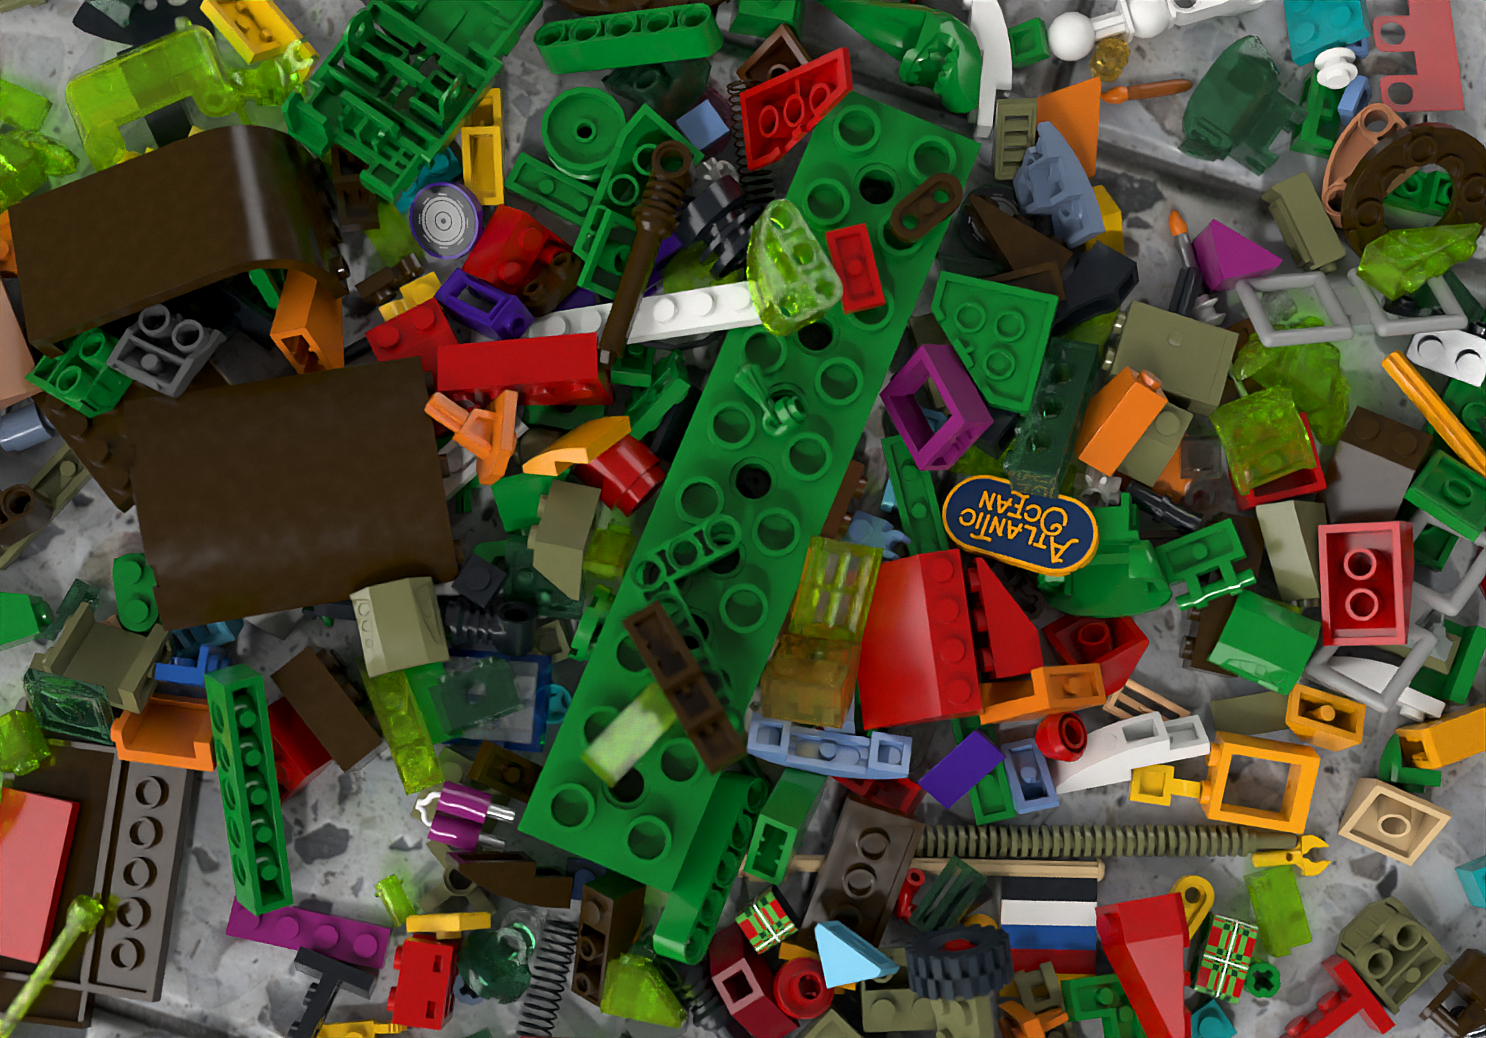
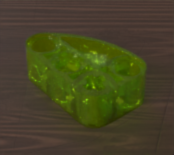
[747,199,843,337]

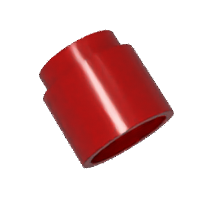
[573,434,667,518]

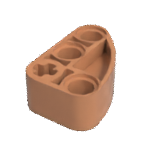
[1322,103,1419,228]

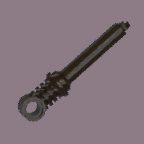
[598,140,696,370]

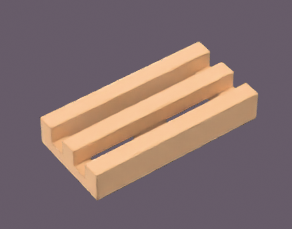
[1100,678,1191,721]

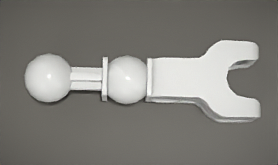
[1047,0,1268,61]

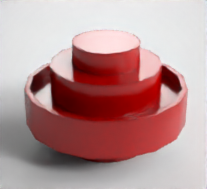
[773,957,834,1019]

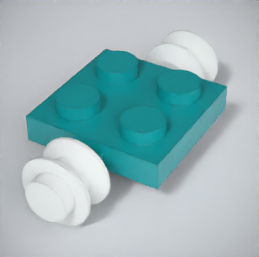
[1283,0,1372,89]

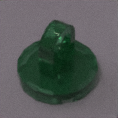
[456,923,535,1005]

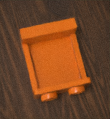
[979,663,1107,725]
[111,691,217,772]

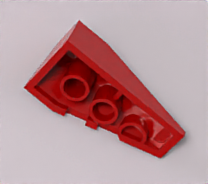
[739,47,853,171]
[1094,892,1191,1038]

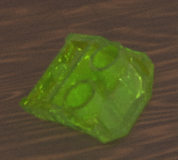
[1209,387,1317,496]

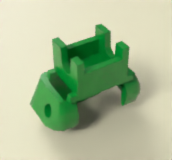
[1037,492,1173,618]

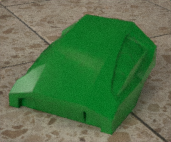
[24,327,134,418]
[1206,589,1321,696]

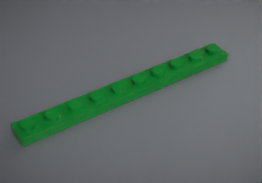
[880,434,1016,826]

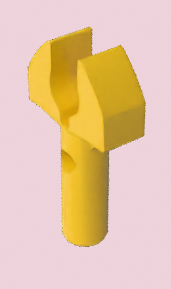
[1251,834,1331,876]

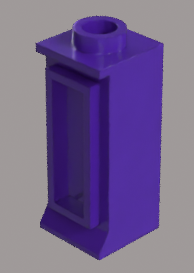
[433,267,535,341]

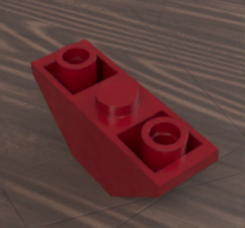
[708,922,801,1038]

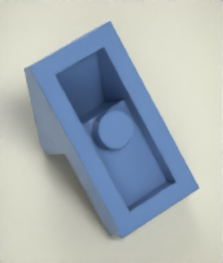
[999,737,1059,814]

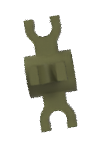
[417,840,505,917]

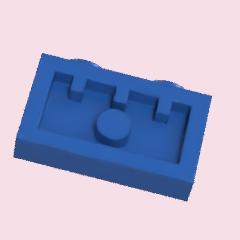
[154,644,233,688]

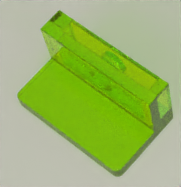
[1243,865,1312,958]

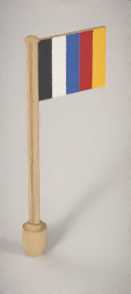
[738,841,1105,997]

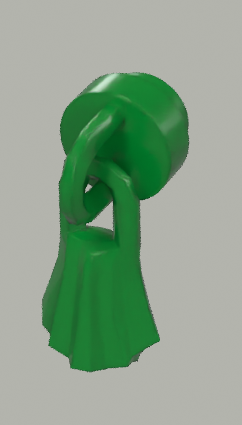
[734,362,808,436]

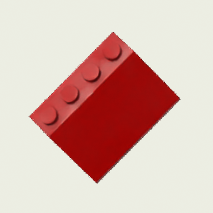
[844,548,985,731]

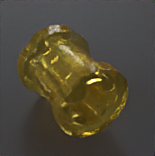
[1089,37,1130,83]

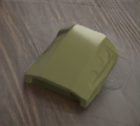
[350,577,451,679]
[1335,896,1451,1015]

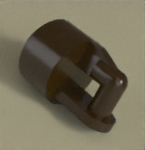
[1419,949,1486,1038]

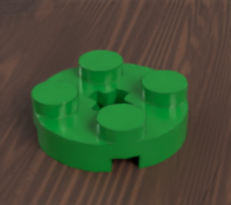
[568,583,616,663]

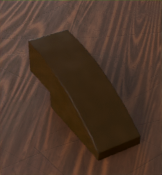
[445,851,573,909]

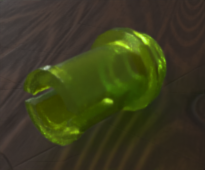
[374,873,418,928]

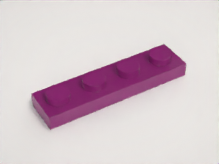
[225,895,393,969]

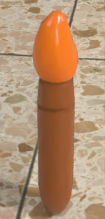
[1100,79,1194,104]

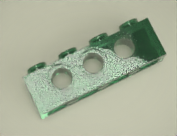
[1004,336,1101,500]

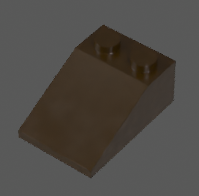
[1314,405,1434,525]

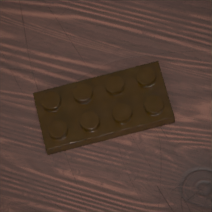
[794,794,926,951]

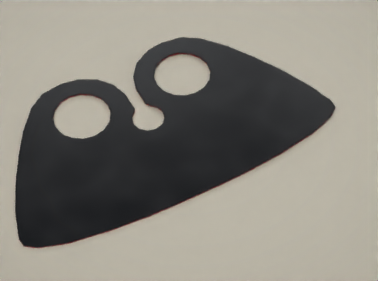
[72,0,216,53]

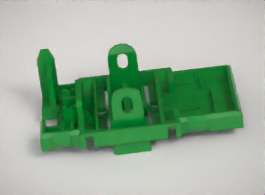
[281,0,543,206]

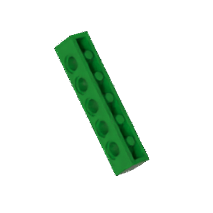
[204,663,294,916]

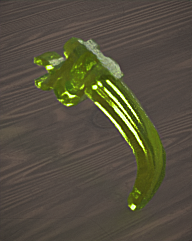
[175,16,319,106]

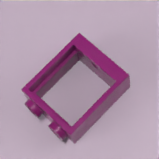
[879,344,994,471]

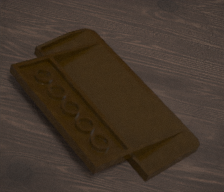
[0,697,195,1029]

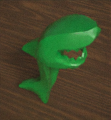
[816,0,982,113]

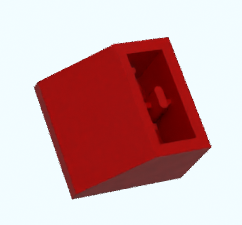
[461,204,575,299]
[267,696,334,806]

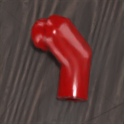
[893,868,925,925]

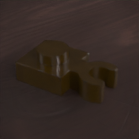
[354,253,425,307]

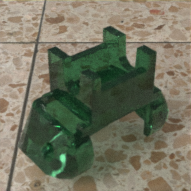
[1178,35,1309,177]

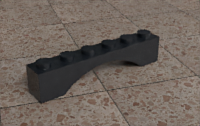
[972,240,1139,460]

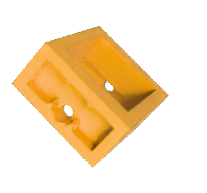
[1197,730,1321,834]

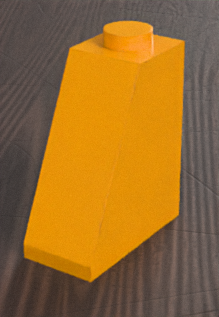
[1394,703,1486,769]

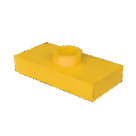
[406,911,491,939]

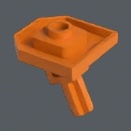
[425,390,518,486]

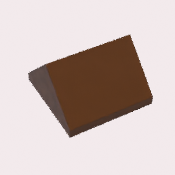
[736,23,812,88]

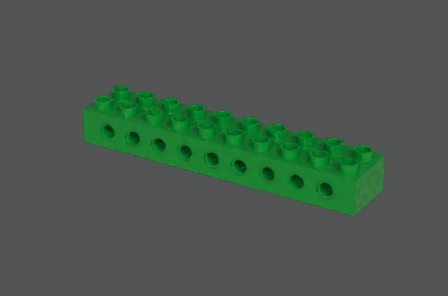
[517,90,982,894]

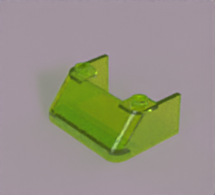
[65,25,258,172]

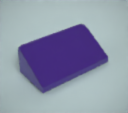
[918,726,1007,809]

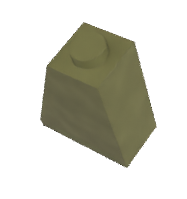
[1256,501,1327,608]

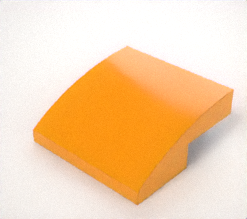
[522,416,631,476]

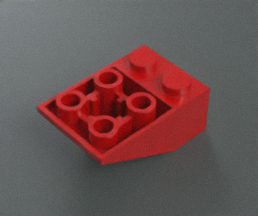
[964,557,1044,680]

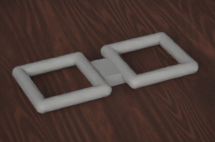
[1235,261,1468,347]
[1305,507,1486,713]

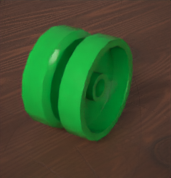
[541,86,627,185]

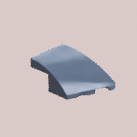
[1013,121,1105,250]

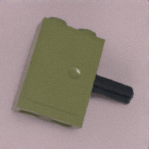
[1101,267,1239,417]

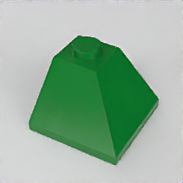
[491,466,576,539]

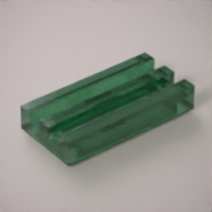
[908,855,989,932]

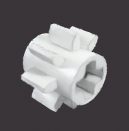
[692,157,739,197]
[1072,465,1122,508]

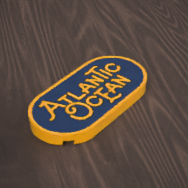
[942,475,1099,577]

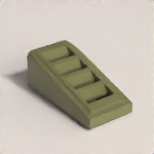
[991,98,1037,180]

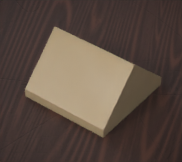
[1338,777,1452,866]

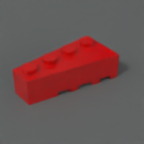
[437,332,613,409]

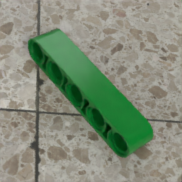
[533,3,723,75]
[653,770,768,965]

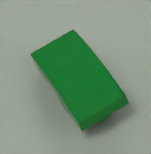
[1383,170,1453,217]

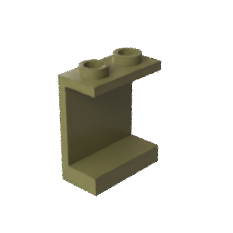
[42,602,177,714]

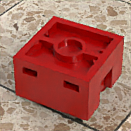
[387,932,464,1031]

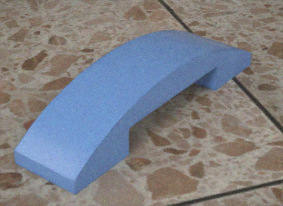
[747,712,912,779]

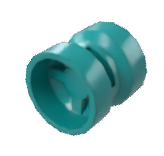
[533,684,574,725]

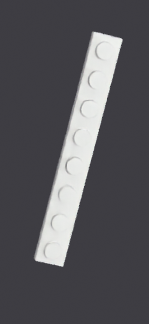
[471,279,768,344]

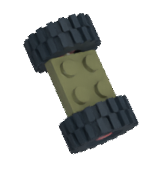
[905,924,1014,1038]

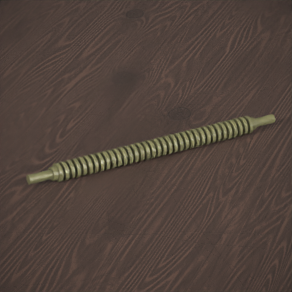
[915,825,1296,857]

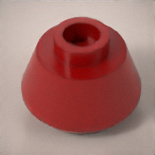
[1035,712,1088,762]

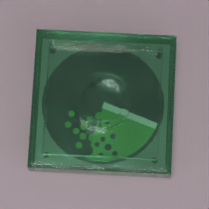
[22,668,115,745]

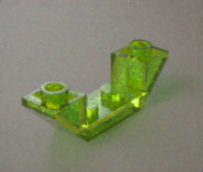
[354,655,445,796]

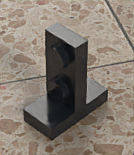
[286,946,376,1038]

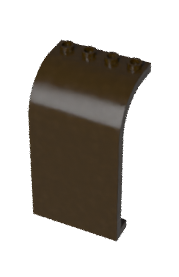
[7,125,351,359]

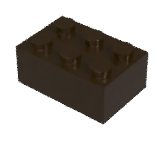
[270,646,397,773]

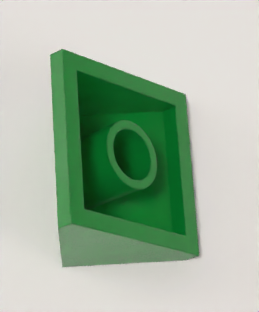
[577,209,637,301]

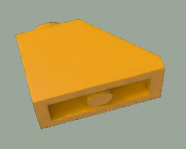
[1285,683,1366,752]

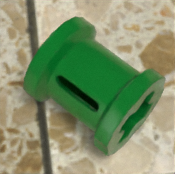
[1242,957,1281,998]

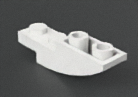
[962,0,1012,138]
[1297,656,1446,722]
[1045,711,1210,794]

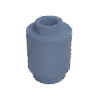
[0,402,55,452]

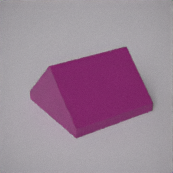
[1191,219,1283,295]

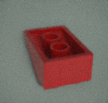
[365,297,488,440]
[1318,521,1414,646]

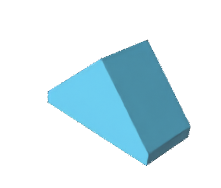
[815,920,900,988]

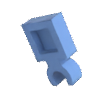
[840,510,912,561]

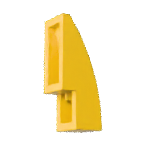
[461,88,505,206]

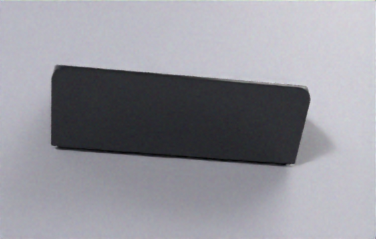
[650,384,703,464]

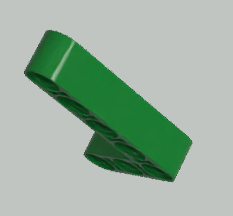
[629,514,745,737]

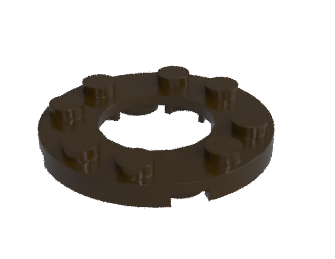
[1341,122,1486,270]

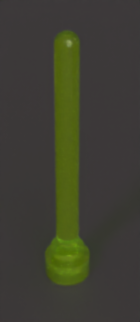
[0,894,105,1038]

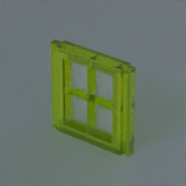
[788,535,884,642]

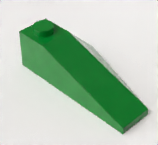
[572,103,705,262]

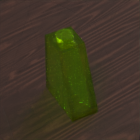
[580,681,678,787]

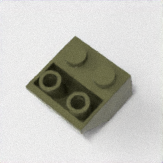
[858,946,937,1032]

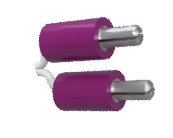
[415,780,516,852]

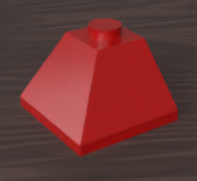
[1041,615,1149,697]

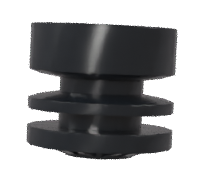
[672,174,775,281]

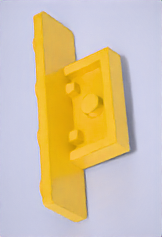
[200,0,320,83]

